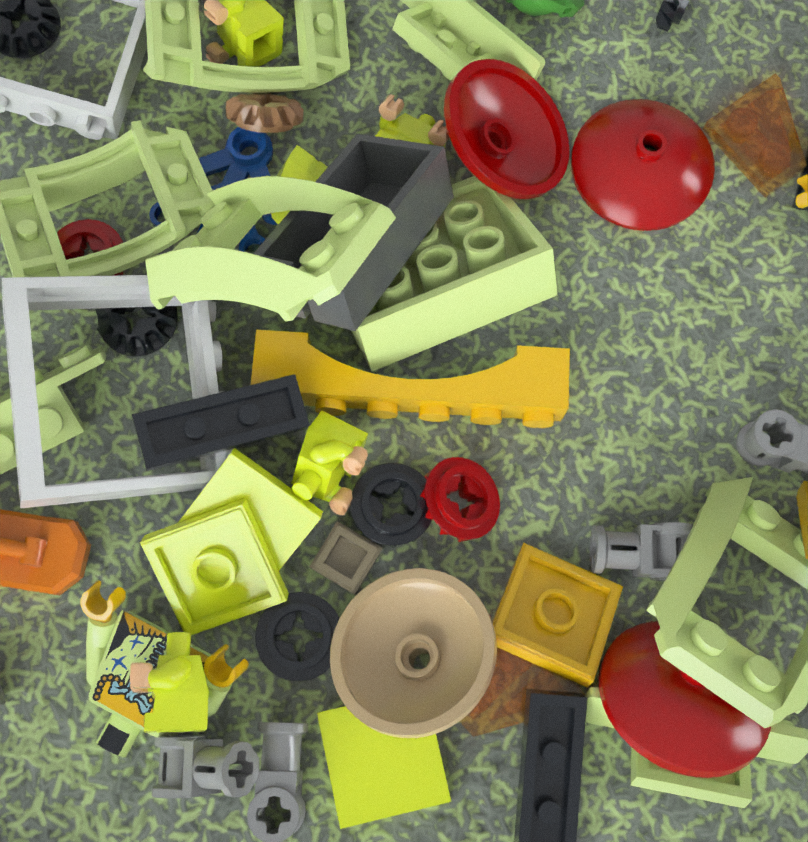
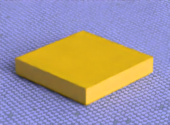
[492,543,623,688]

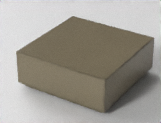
[309,521,383,596]

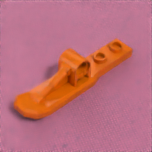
[0,509,91,596]

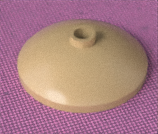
[330,568,497,738]

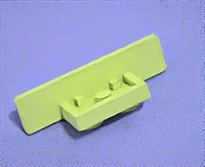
[392,0,545,80]
[0,345,106,475]
[585,687,808,808]

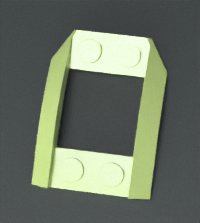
[143,0,350,93]
[0,120,215,277]
[145,176,396,322]
[646,477,808,728]

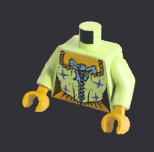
[80,580,249,757]

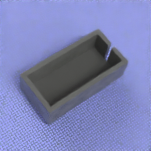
[253,134,454,331]

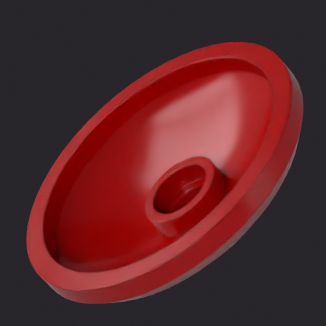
[444,59,569,199]
[571,99,715,231]
[599,621,771,778]

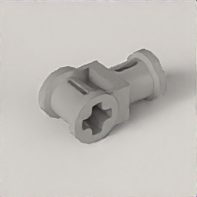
[736,409,808,474]
[590,522,693,581]
[247,722,308,842]
[152,735,260,798]

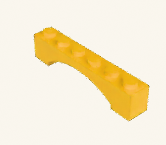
[250,330,570,428]

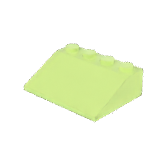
[351,176,558,372]

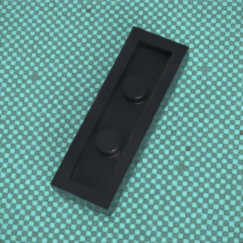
[132,374,310,471]
[514,689,587,842]

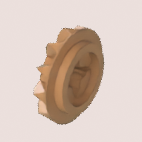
[226,93,304,133]

